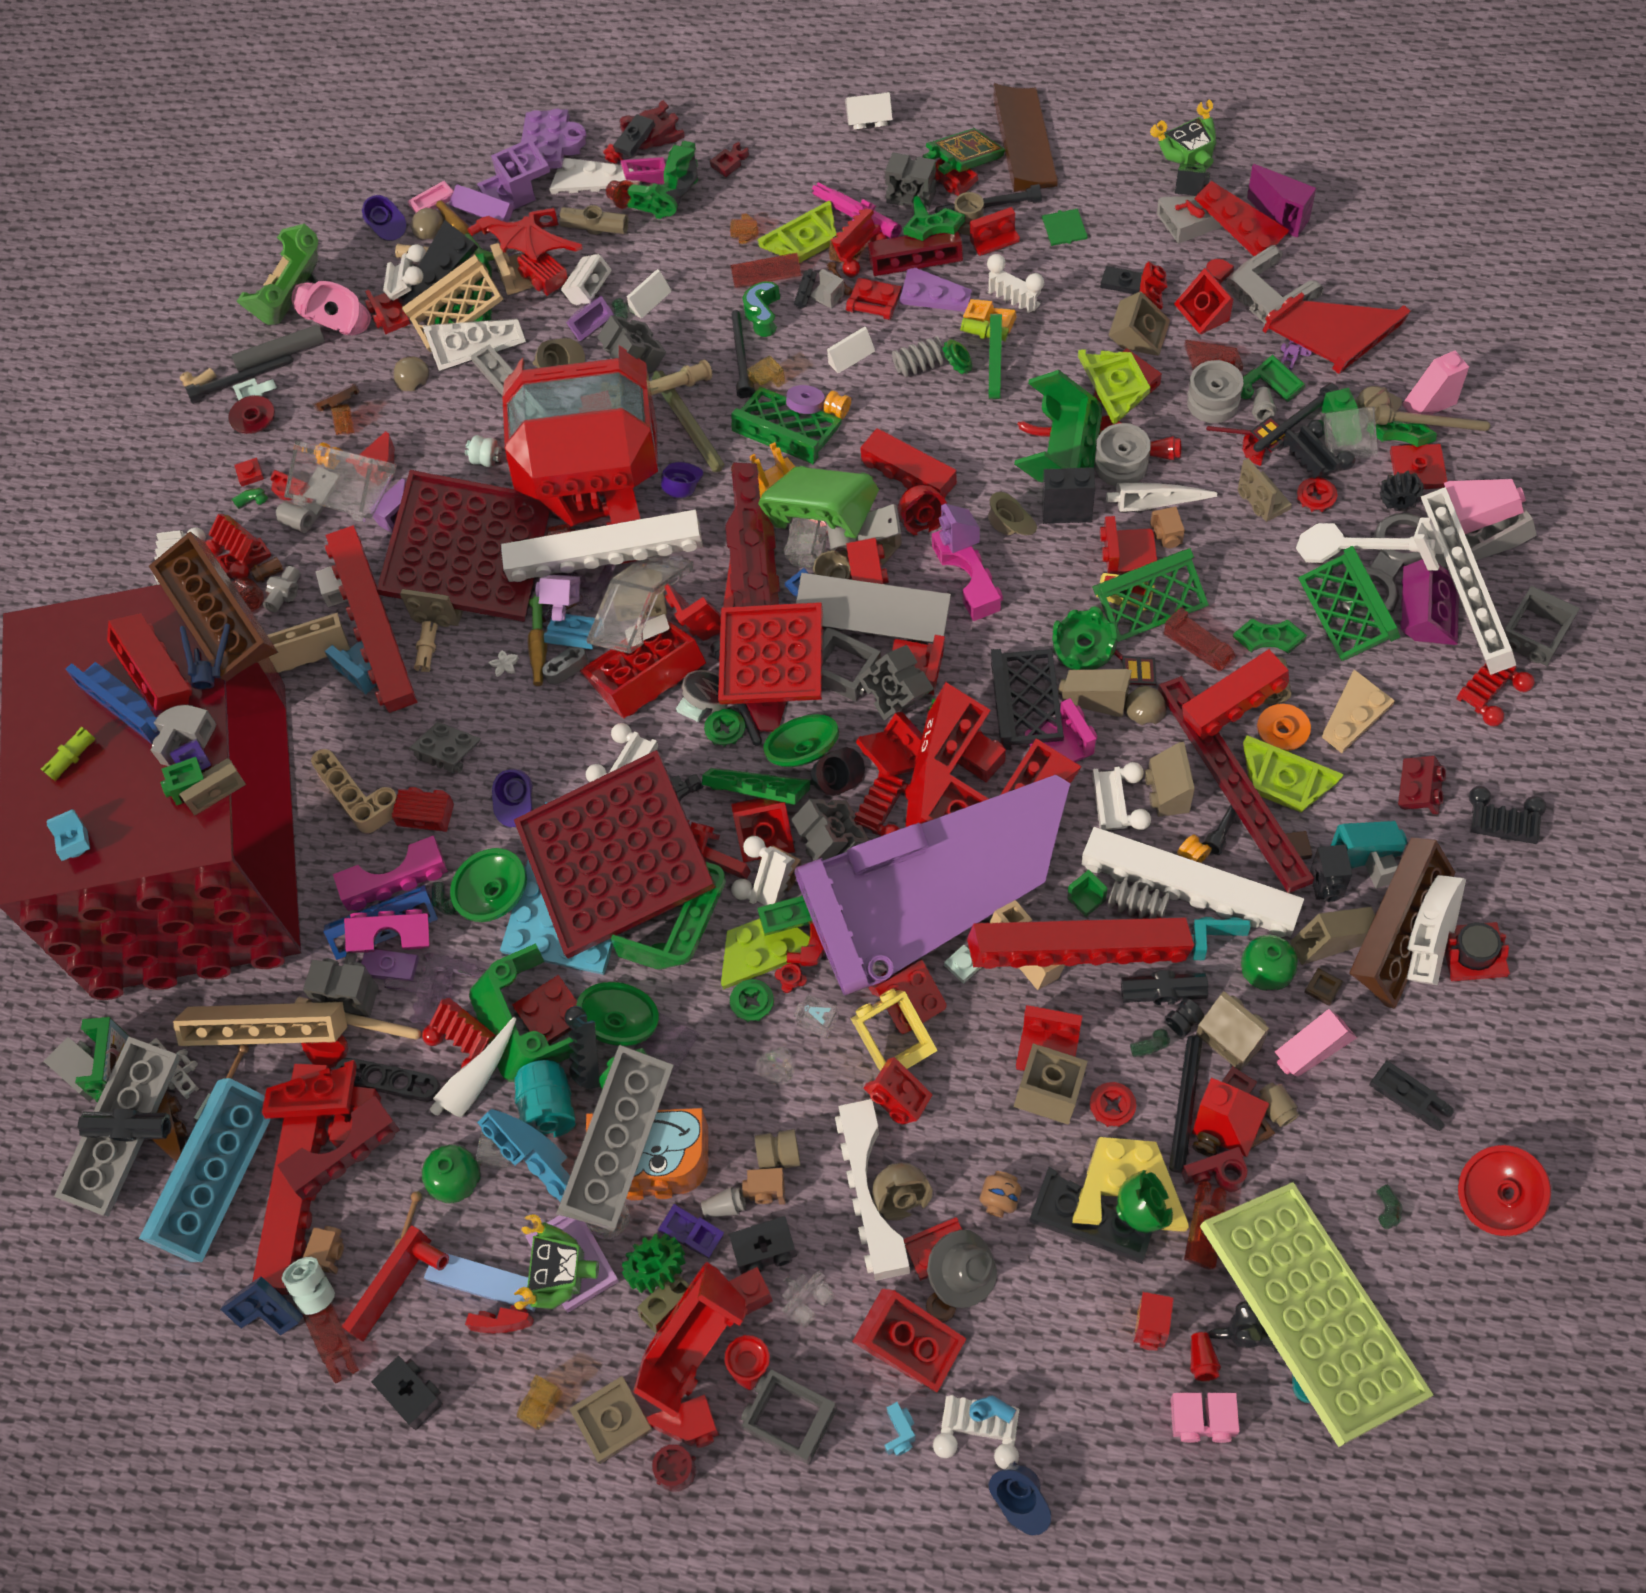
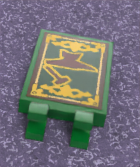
[923,128,1005,174]

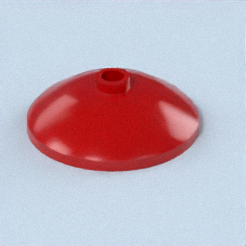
[1458,1145,1551,1237]

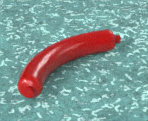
[1017,421,1051,437]

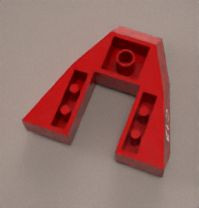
[906,682,1082,827]

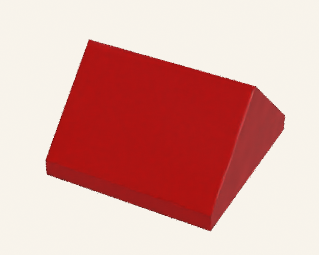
[1174,268,1234,335]

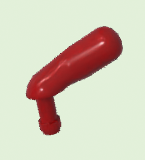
[1175,200,1205,218]

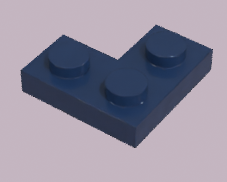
[220,1276,303,1336]

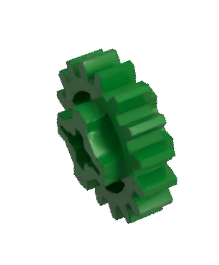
[621,1234,686,1293]

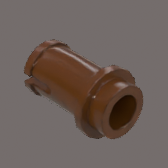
[250,557,284,583]

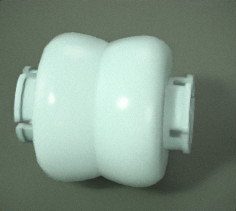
[465,435,502,467]

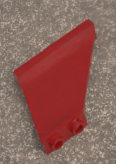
[1262,292,1411,374]

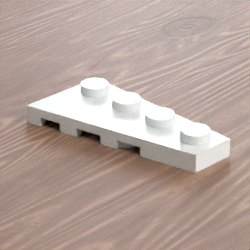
[550,158,642,194]
[422,319,526,371]

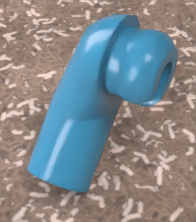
[969,1396,1017,1424]

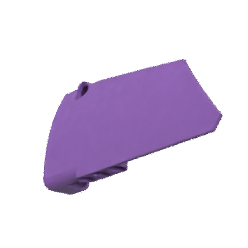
[795,775,1071,996]

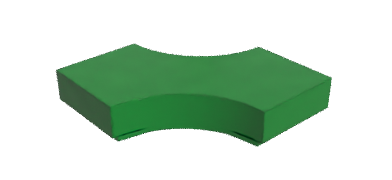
[903,208,965,241]
[1366,421,1437,447]
[1233,619,1307,654]

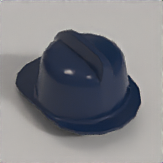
[989,1461,1051,1536]

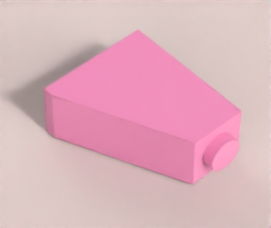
[1402,350,1469,415]
[1444,479,1526,534]
[1275,1009,1357,1077]

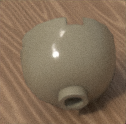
[872,1163,933,1220]

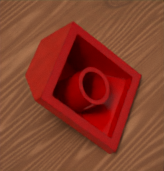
[731,799,795,863]
[1192,1077,1270,1157]

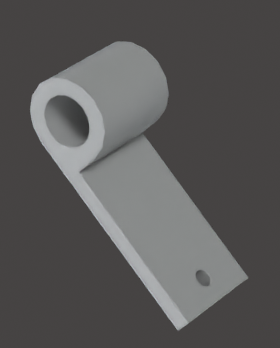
[276,467,342,533]
[826,504,901,552]

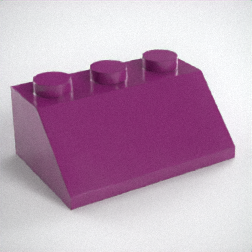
[1400,559,1459,645]

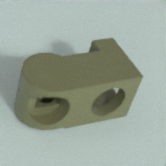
[637,1274,689,1333]

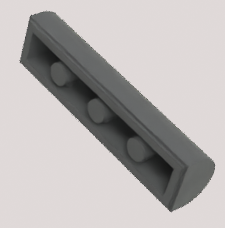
[232,325,325,372]

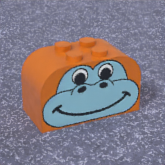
[586,1108,708,1201]

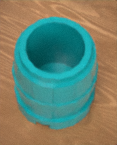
[514,1060,576,1138]

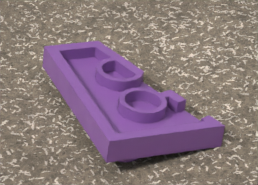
[900,268,972,312]

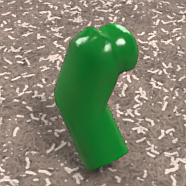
[1241,369,1261,399]
[231,488,268,509]

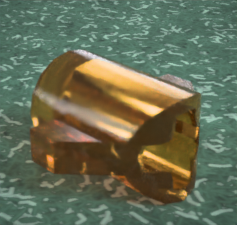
[730,213,759,244]
[331,404,354,435]

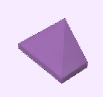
[566,296,614,341]

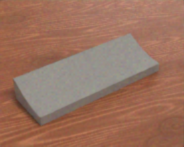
[796,573,951,643]
[54,1036,182,1217]
[556,1045,673,1231]

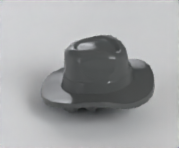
[927,1229,997,1308]

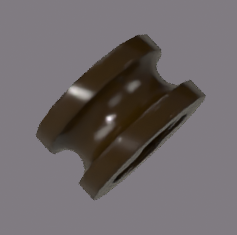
[1192,1132,1222,1157]

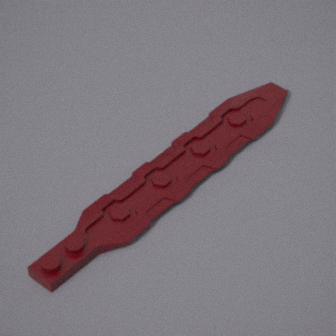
[725,462,787,732]

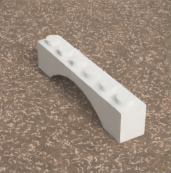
[835,1099,910,1281]

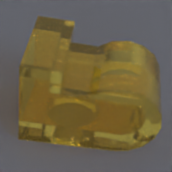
[517,1374,563,1430]

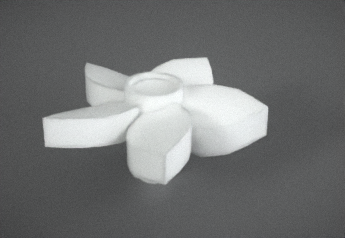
[489,650,519,677]

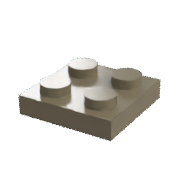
[569,1376,653,1464]

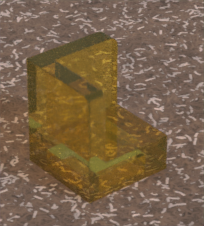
[747,355,785,387]

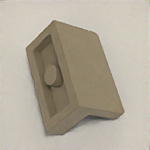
[180,759,246,815]

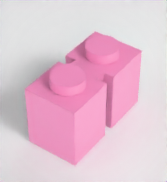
[1171,1393,1239,1443]

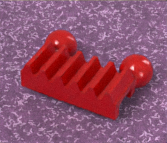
[831,209,888,277]
[205,514,261,581]
[1457,663,1535,726]
[854,771,911,836]
[422,998,496,1069]

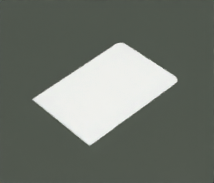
[625,614,669,646]

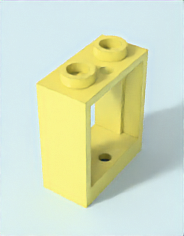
[850,989,937,1071]

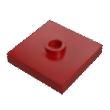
[1390,444,1448,489]

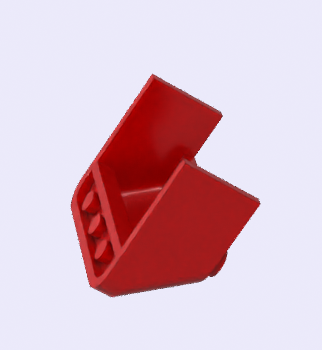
[633,1262,748,1418]

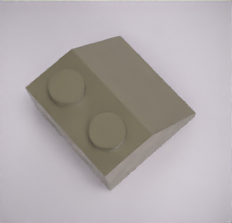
[1108,291,1170,356]
[1144,742,1195,817]
[1013,1043,1088,1125]

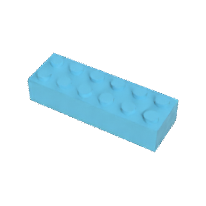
[139,1078,271,1262]

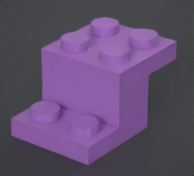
[477,139,550,209]

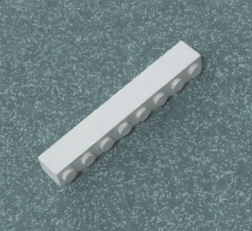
[1421,487,1516,675]
[501,510,703,582]
[1082,827,1304,937]

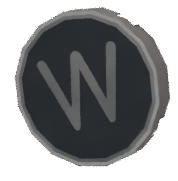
[681,670,728,711]

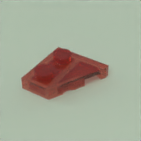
[1184,340,1243,371]

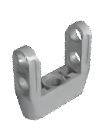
[1226,245,1324,324]

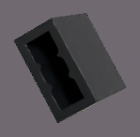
[1042,468,1095,524]

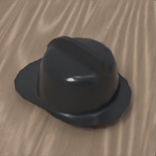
[810,747,865,796]

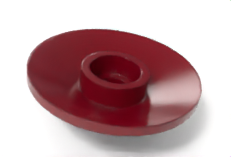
[228,395,275,434]

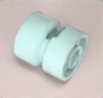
[282,1257,335,1315]

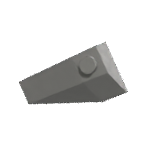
[1435,505,1537,570]

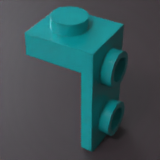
[1191,917,1251,960]

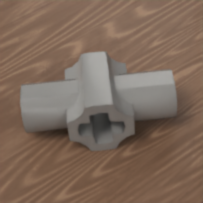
[263,566,301,613]

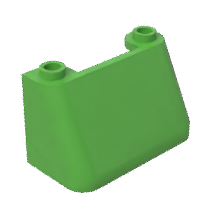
[236,224,318,325]
[758,466,879,538]

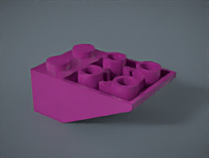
[1247,164,1316,238]

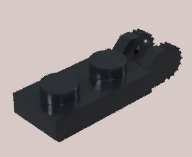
[1369,1060,1454,1131]

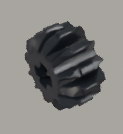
[1380,471,1424,511]

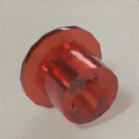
[606,180,633,209]

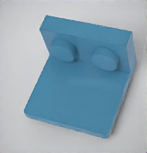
[325,641,377,695]

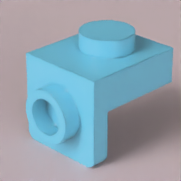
[47,810,90,861]
[885,1402,915,1456]

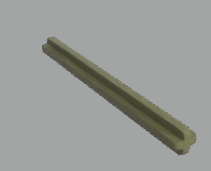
[652,370,725,472]

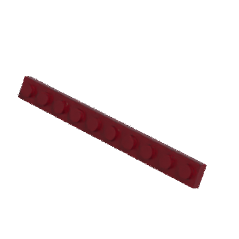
[1158,676,1314,893]

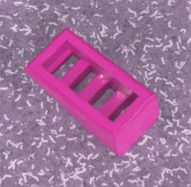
[621,157,666,184]

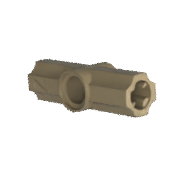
[559,205,629,235]

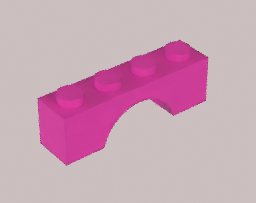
[932,530,1003,621]
[333,836,448,911]

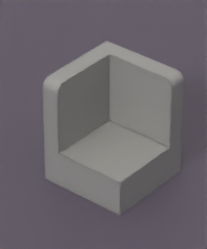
[810,269,845,309]
[1365,851,1398,889]

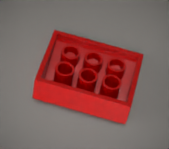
[580,620,706,718]

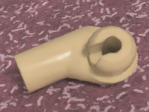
[180,368,217,386]

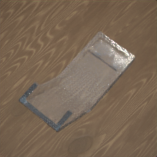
[587,555,693,654]

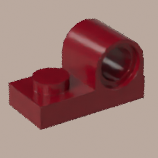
[1181,1147,1248,1192]

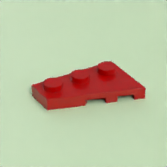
[262,1060,357,1119]

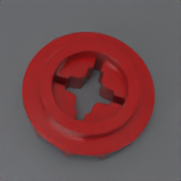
[1297,477,1337,512]
[1090,1082,1136,1127]

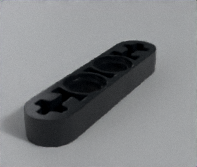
[335,1058,441,1102]

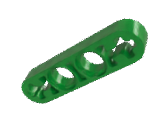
[988,314,1002,399]

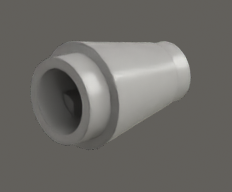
[1252,387,1277,422]
[701,1186,746,1218]

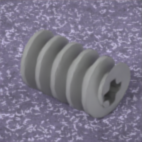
[892,336,944,378]
[1108,878,1170,919]

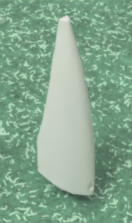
[1106,482,1217,511]
[430,1017,516,1118]

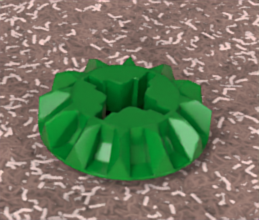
[943,339,972,374]
[704,709,746,747]
[730,979,774,1022]

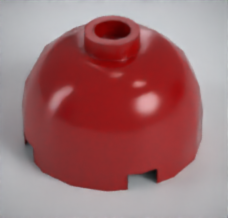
[897,485,947,535]

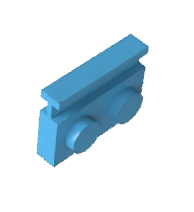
[544,614,603,649]

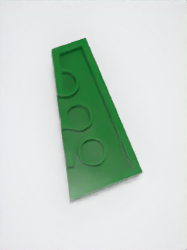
[702,768,810,805]

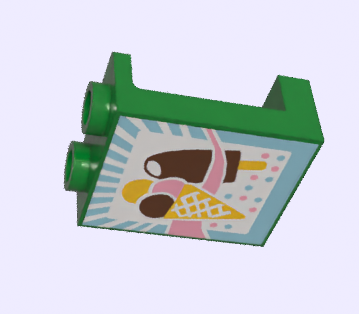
[75,1017,130,1102]

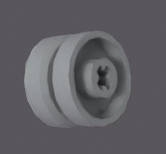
[1187,360,1244,423]
[1095,423,1150,486]

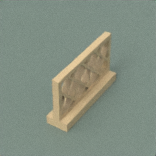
[402,255,504,352]

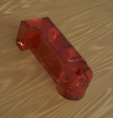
[1164,607,1235,671]

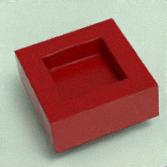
[234,457,264,487]

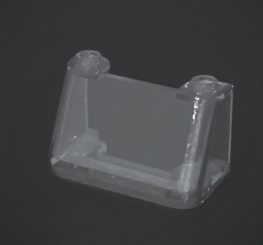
[284,440,397,522]

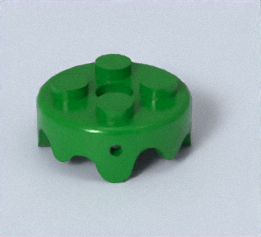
[1052,607,1117,670]

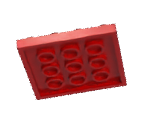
[718,602,823,704]

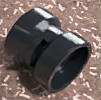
[1164,998,1205,1038]

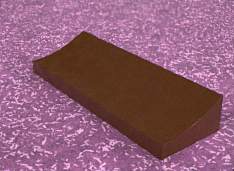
[993,83,1058,192]
[149,531,279,682]
[1349,837,1456,1009]

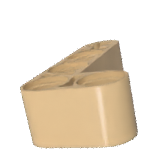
[311,749,397,833]

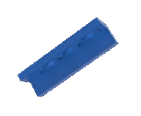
[66,662,160,744]
[324,885,438,960]

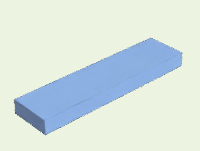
[424,1253,536,1312]

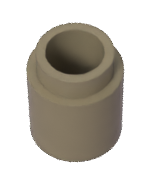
[1259,1082,1300,1128]

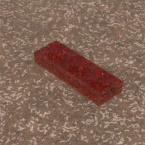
[730,253,801,288]

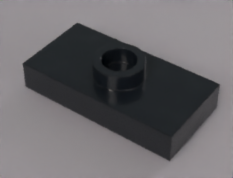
[613,114,656,157]
[1100,266,1143,294]

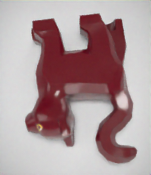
[620,100,685,156]

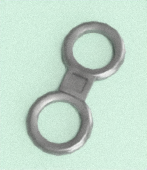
[1337,513,1422,620]

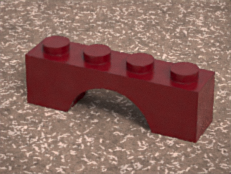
[277,1096,400,1200]

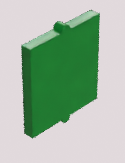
[1042,208,1088,246]

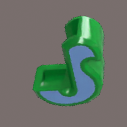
[742,281,780,337]

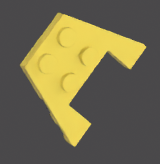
[1073,1137,1189,1231]

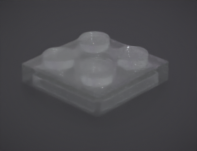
[1323,406,1378,459]

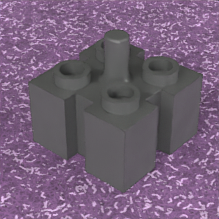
[885,152,936,211]
[597,315,667,373]
[858,645,934,721]
[791,799,870,861]
[303,952,379,1017]

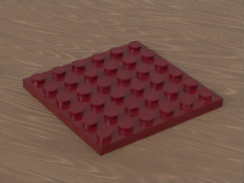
[377,470,551,622]
[514,750,716,959]

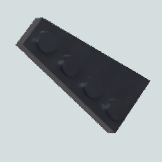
[400,220,478,304]
[1029,1167,1152,1264]

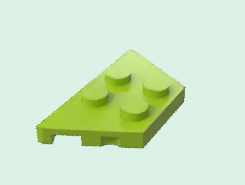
[758,201,837,263]
[1078,349,1150,424]
[1243,735,1343,813]
[721,918,810,990]

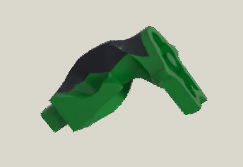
[627,141,698,219]

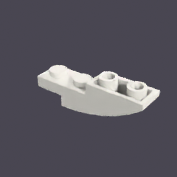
[1407,875,1466,985]

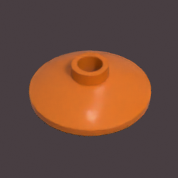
[1257,704,1311,751]

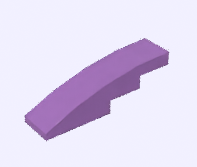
[449,184,515,222]

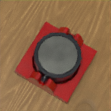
[1445,922,1510,981]

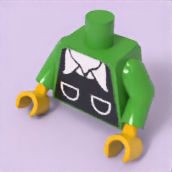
[1150,99,1216,168]
[514,1214,599,1310]

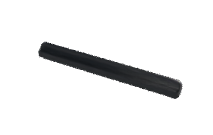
[1169,1036,1203,1173]

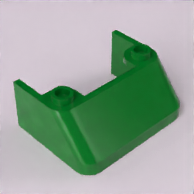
[1014,370,1102,482]
[611,862,726,970]
[469,943,575,1082]

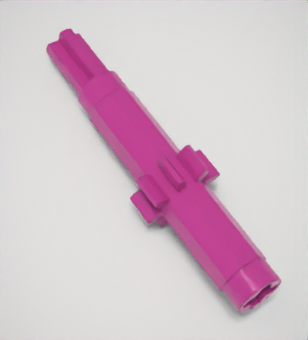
[812,182,902,238]

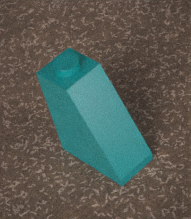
[1331,821,1407,869]

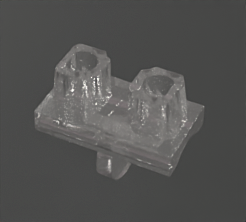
[781,1270,835,1328]

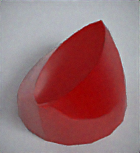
[301,1034,348,1068]
[725,1335,770,1390]

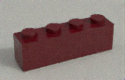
[868,231,963,276]

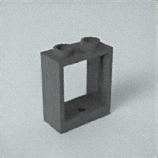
[1504,586,1580,666]
[822,627,881,702]
[741,1369,837,1465]

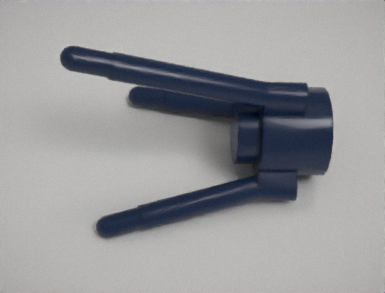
[180,623,230,690]

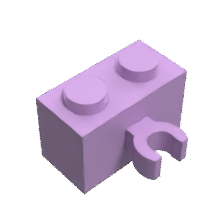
[536,575,580,621]

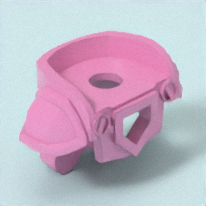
[291,281,372,335]

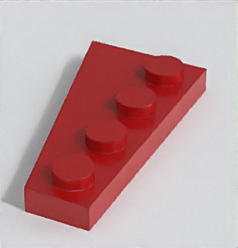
[1194,181,1290,256]

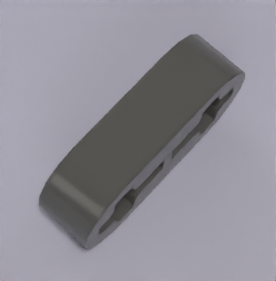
[542,647,588,685]

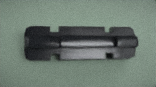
[794,269,817,309]

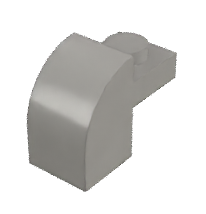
[151,705,217,766]

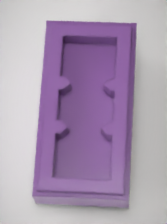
[361,949,419,983]

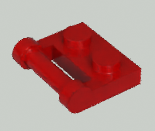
[846,278,902,320]

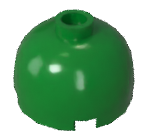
[1241,934,1298,991]
[422,1144,480,1204]
[1116,1170,1173,1232]

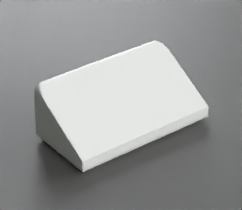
[627,269,671,318]
[827,327,875,373]

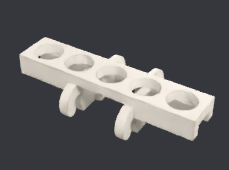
[149,1038,199,1099]

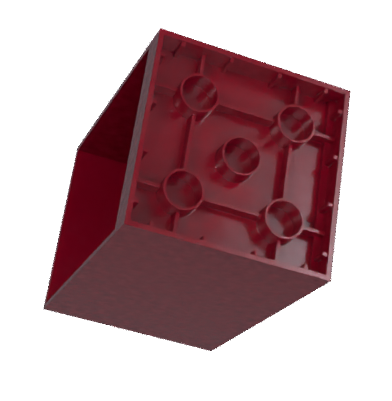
[0,584,301,1000]

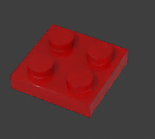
[512,974,577,1045]

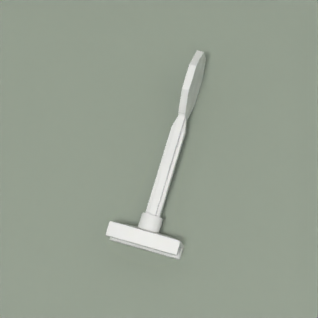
[1296,518,1445,570]

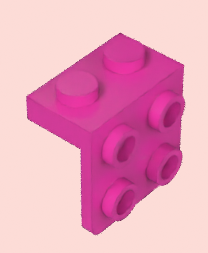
[1025,698,1097,762]

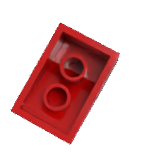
[538,493,605,527]
[852,1289,967,1392]

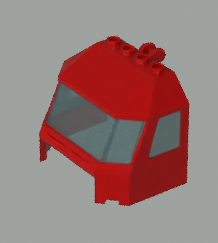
[502,345,658,511]

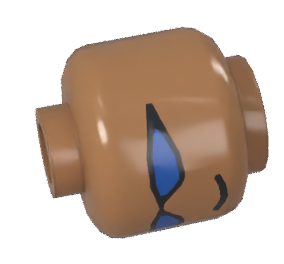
[979,1171,1022,1218]

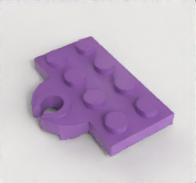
[521,109,587,169]

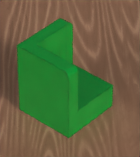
[1067,870,1107,917]

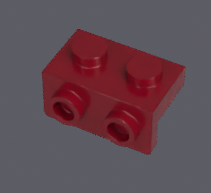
[1398,755,1446,814]

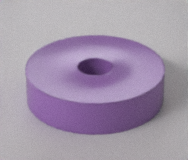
[786,385,824,414]

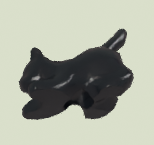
[1207,1300,1278,1353]

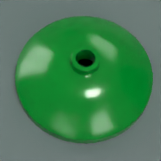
[763,714,839,767]
[450,848,527,922]
[576,982,659,1046]

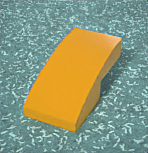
[963,299,1017,333]

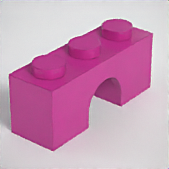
[344,909,429,953]

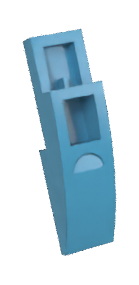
[477,1109,570,1202]

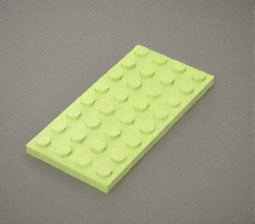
[1200,1182,1433,1447]

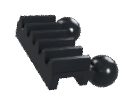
[1283,419,1356,479]
[1469,786,1546,844]
[564,1006,600,1089]

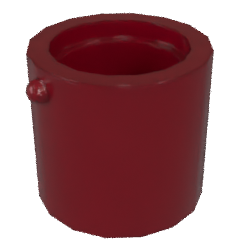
[652,1444,696,1492]

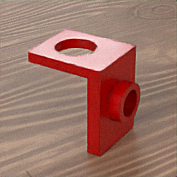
[529,208,559,228]

